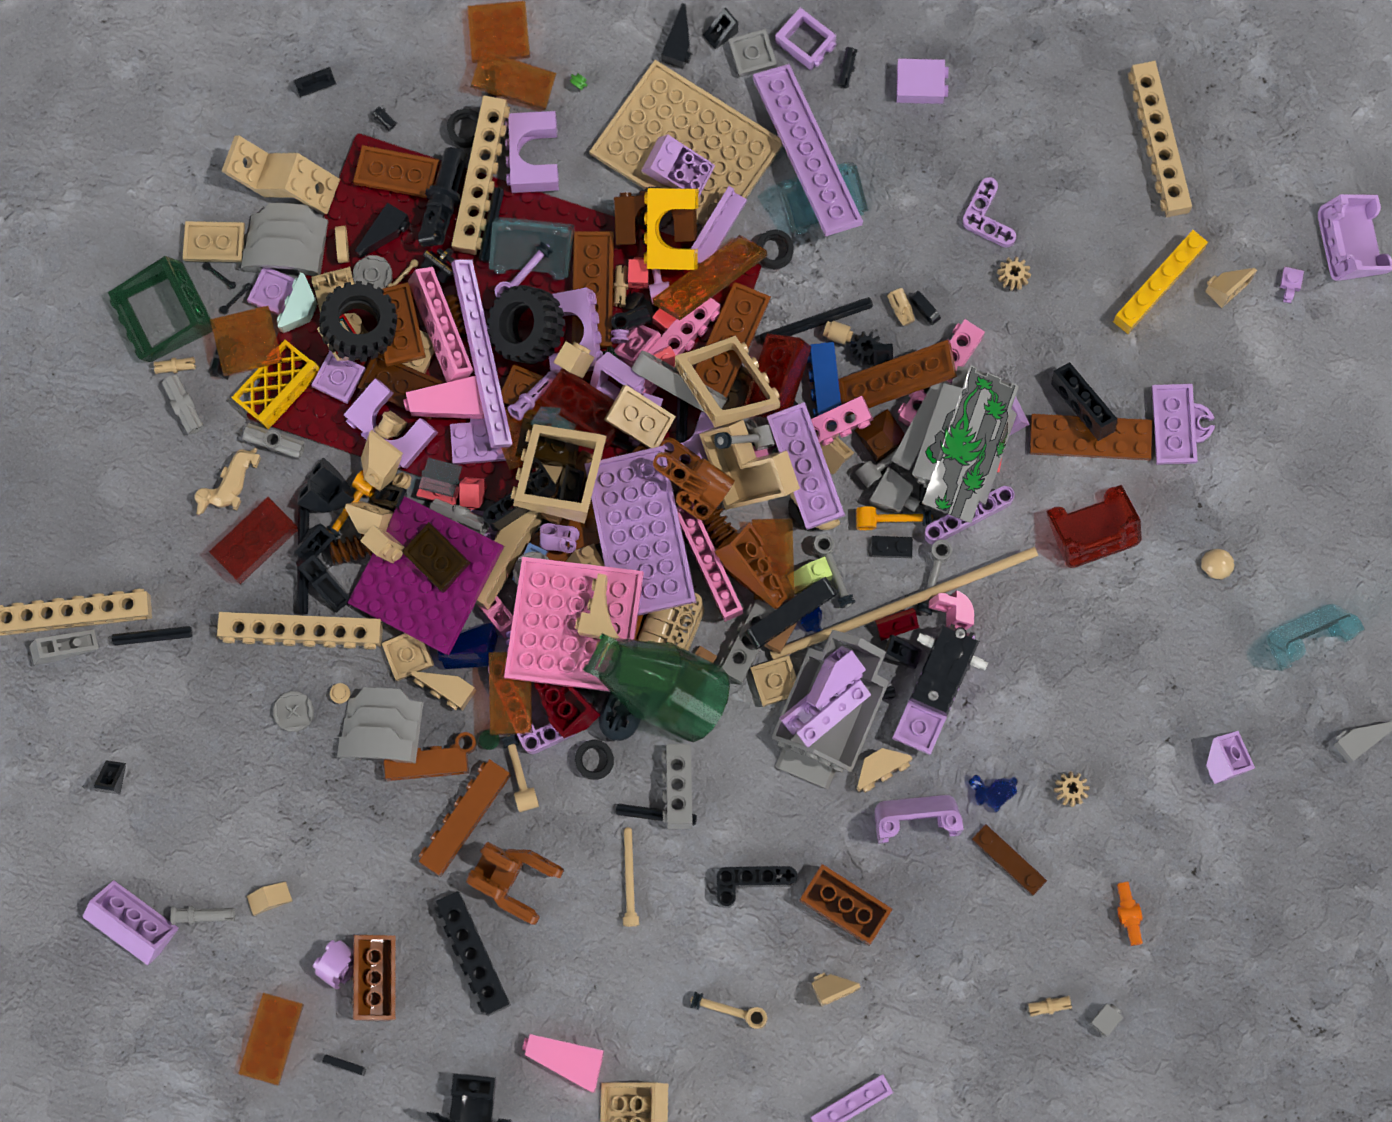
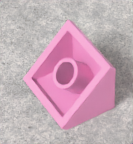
[612,325,661,368]

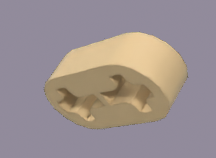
[335,226,349,263]

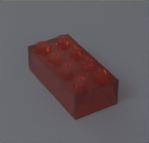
[744,334,811,418]
[540,368,621,449]
[209,497,298,585]

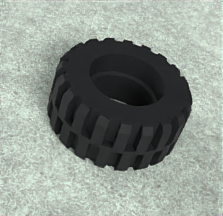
[319,281,397,362]
[487,285,565,364]

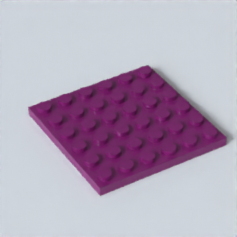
[348,496,504,656]

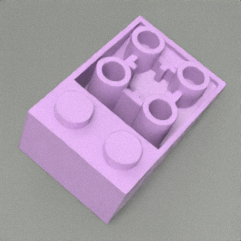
[641,134,715,198]
[806,646,866,708]

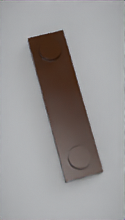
[972,824,1047,896]

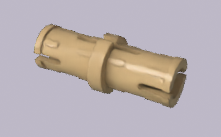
[613,265,628,307]
[154,357,196,374]
[1028,995,1072,1017]

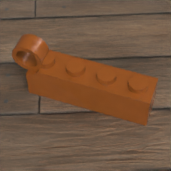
[384,732,477,781]

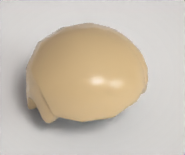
[1201,549,1235,579]

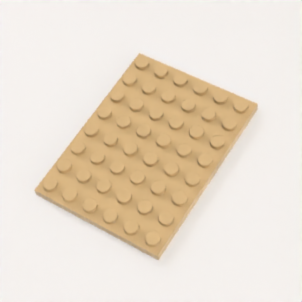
[589,60,783,227]

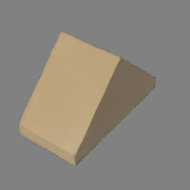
[247,882,293,916]

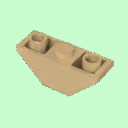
[857,748,913,793]

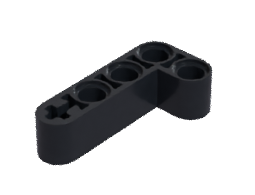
[483,458,557,531]
[717,866,798,908]

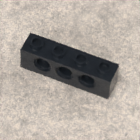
[1051,362,1118,441]

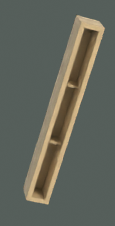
[475,462,563,610]

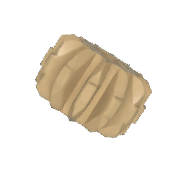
[997,257,1031,291]
[1054,771,1090,807]

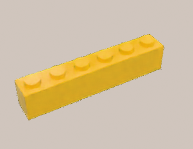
[1113,230,1208,334]

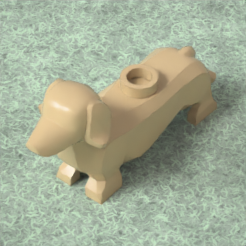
[195,448,261,515]

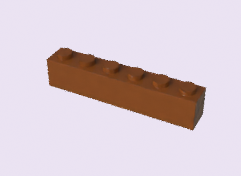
[419,759,511,877]

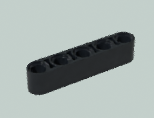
[744,577,838,650]

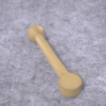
[387,260,418,287]

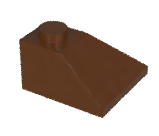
[854,409,905,463]

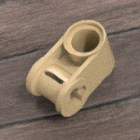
[374,411,407,439]

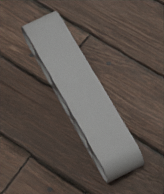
[632,351,727,412]
[891,381,952,470]

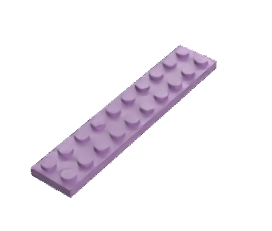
[753,64,863,236]

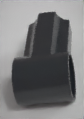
[611,304,652,332]

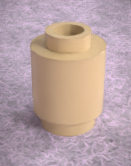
[823,321,853,345]

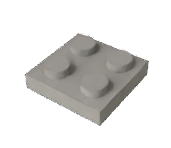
[728,29,777,77]

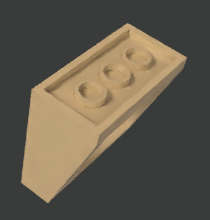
[511,424,606,523]

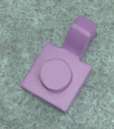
[1280,267,1304,303]

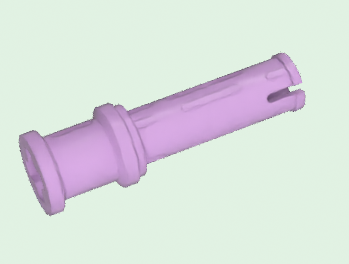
[508,371,558,420]

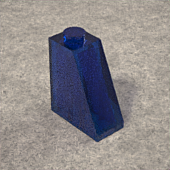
[438,622,498,669]

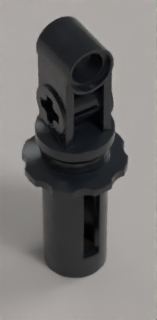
[418,147,467,247]

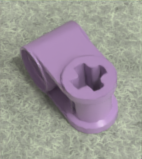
[540,523,580,553]

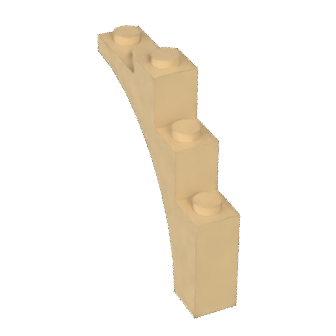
[575,573,672,694]

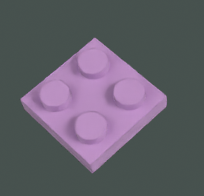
[247,267,294,315]
[311,351,366,404]

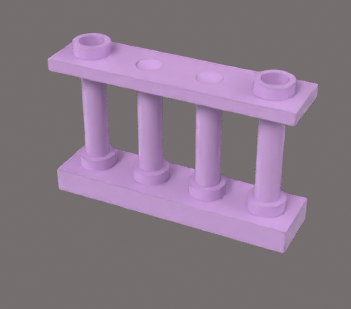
[779,679,871,747]

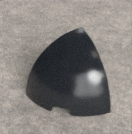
[297,458,354,512]

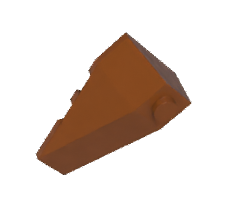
[714,522,787,610]

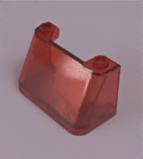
[1046,485,1142,568]

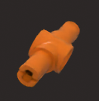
[1117,882,1143,946]

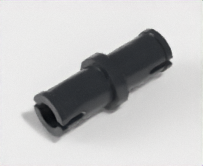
[836,47,858,88]

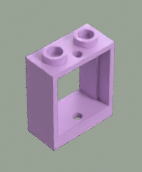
[775,7,836,71]
[589,352,645,405]

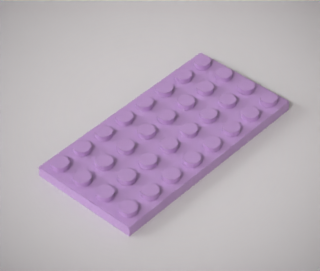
[585,446,696,616]

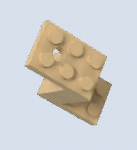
[221,136,340,215]

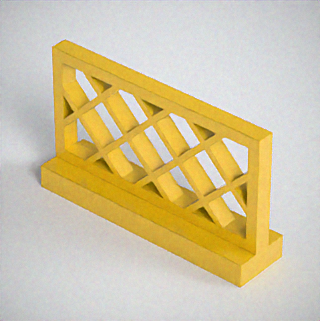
[231,340,320,429]

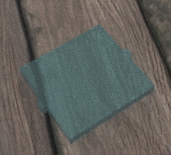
[419,458,462,497]

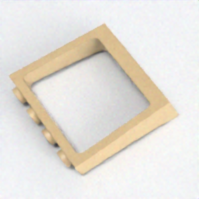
[675,336,780,428]

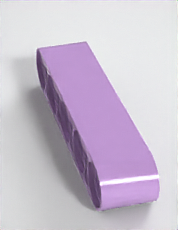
[924,486,1014,545]

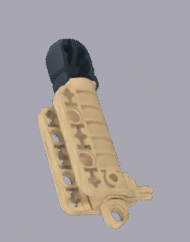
[598,593,705,741]

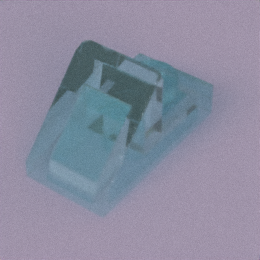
[531,407,576,444]

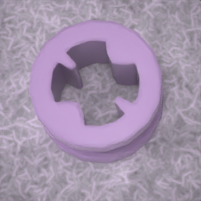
[611,329,629,343]

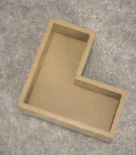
[699,420,800,510]

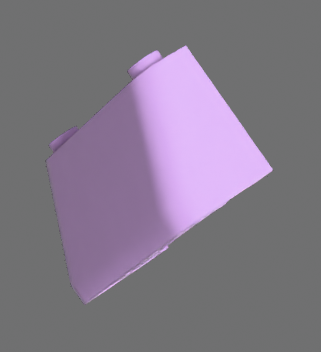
[1318,194,1392,281]
[874,795,963,844]

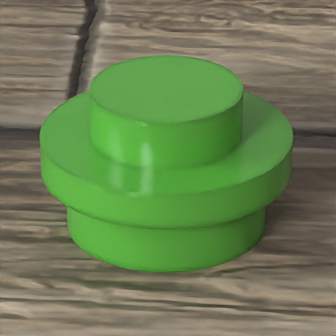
[569,73,588,90]

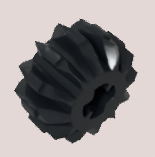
[850,331,883,365]

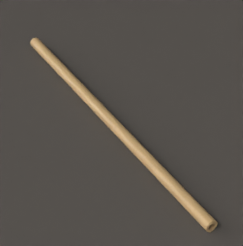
[770,547,1038,660]

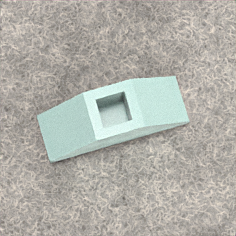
[277,272,318,333]

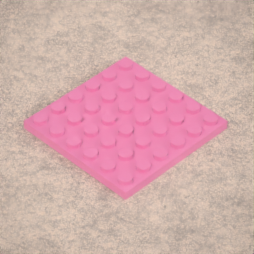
[504,557,644,694]

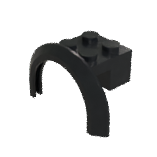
[426,1074,511,1122]

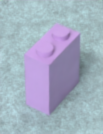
[896,59,949,104]

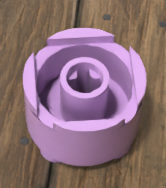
[313,940,353,989]

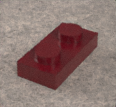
[875,608,919,641]

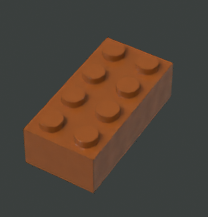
[800,864,893,946]

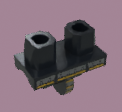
[421,248,455,283]

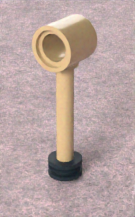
[502,735,539,813]
[690,991,768,1029]

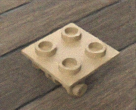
[312,267,354,312]

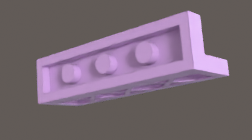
[691,186,747,268]

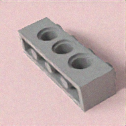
[719,600,775,685]
[662,744,692,829]

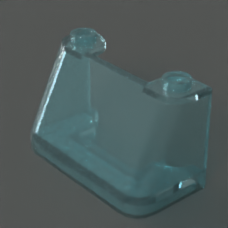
[776,162,868,235]
[489,217,575,280]
[1267,604,1365,671]

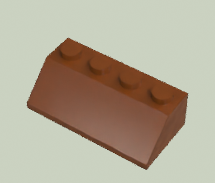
[353,935,396,1021]

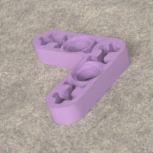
[962,177,1016,248]

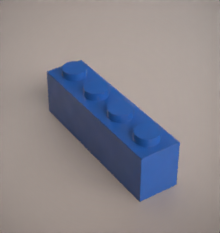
[806,342,841,425]

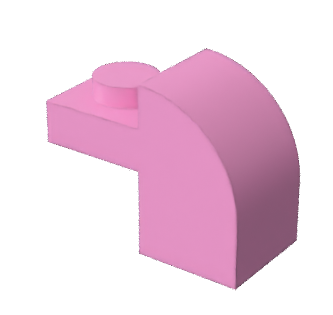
[929,591,974,630]

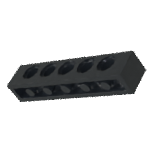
[435,891,511,1016]

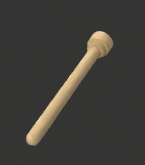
[623,827,639,927]

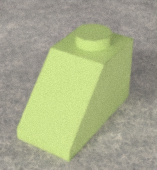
[787,557,833,595]

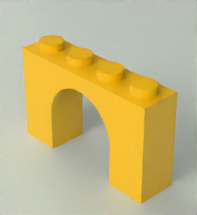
[644,188,699,270]

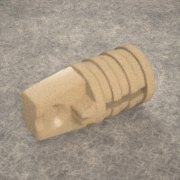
[887,288,915,326]

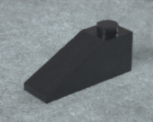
[661,3,692,69]
[355,203,410,259]

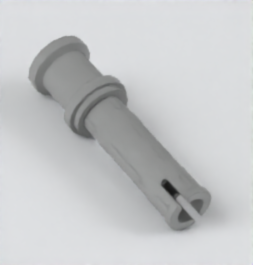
[171,906,235,925]

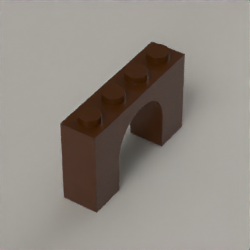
[614,191,698,245]

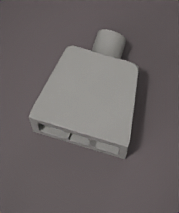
[869,468,920,514]

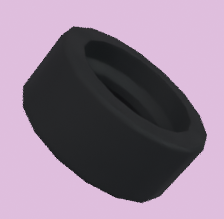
[447,108,479,148]
[756,229,794,270]
[575,740,614,780]

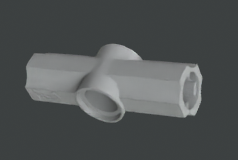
[162,375,204,435]
[243,423,305,459]
[429,499,489,536]

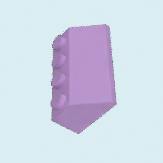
[83,880,178,965]

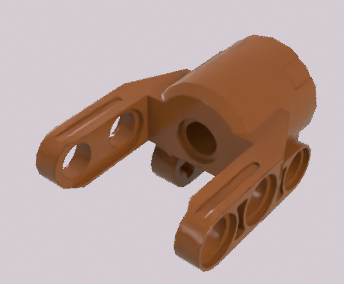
[653,437,735,520]
[466,842,564,925]

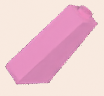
[403,376,485,419]
[522,1034,604,1093]

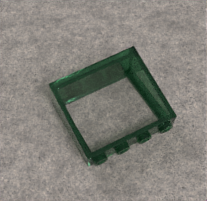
[108,256,216,363]

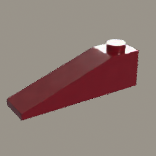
[533,682,600,738]

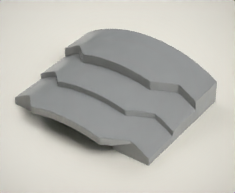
[241,203,328,276]
[337,687,423,763]

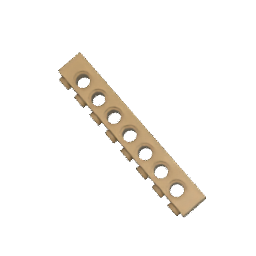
[1128,61,1192,218]
[452,95,510,255]
[0,589,152,636]
[217,612,383,649]

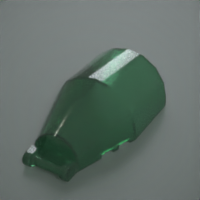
[583,633,730,742]

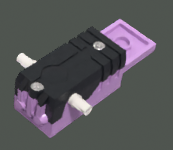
[892,623,988,755]

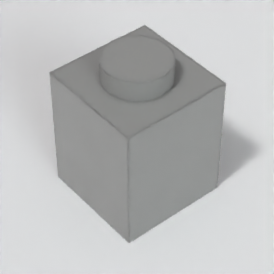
[1089,1004,1123,1037]

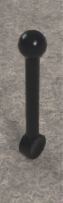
[203,262,236,289]
[220,283,252,314]

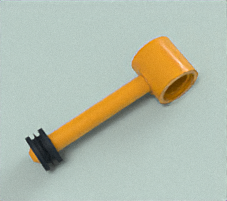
[326,470,376,541]
[856,506,933,531]

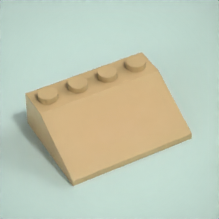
[600,1083,668,1122]

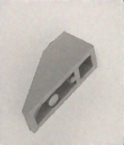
[29,630,99,665]
[1334,722,1392,764]

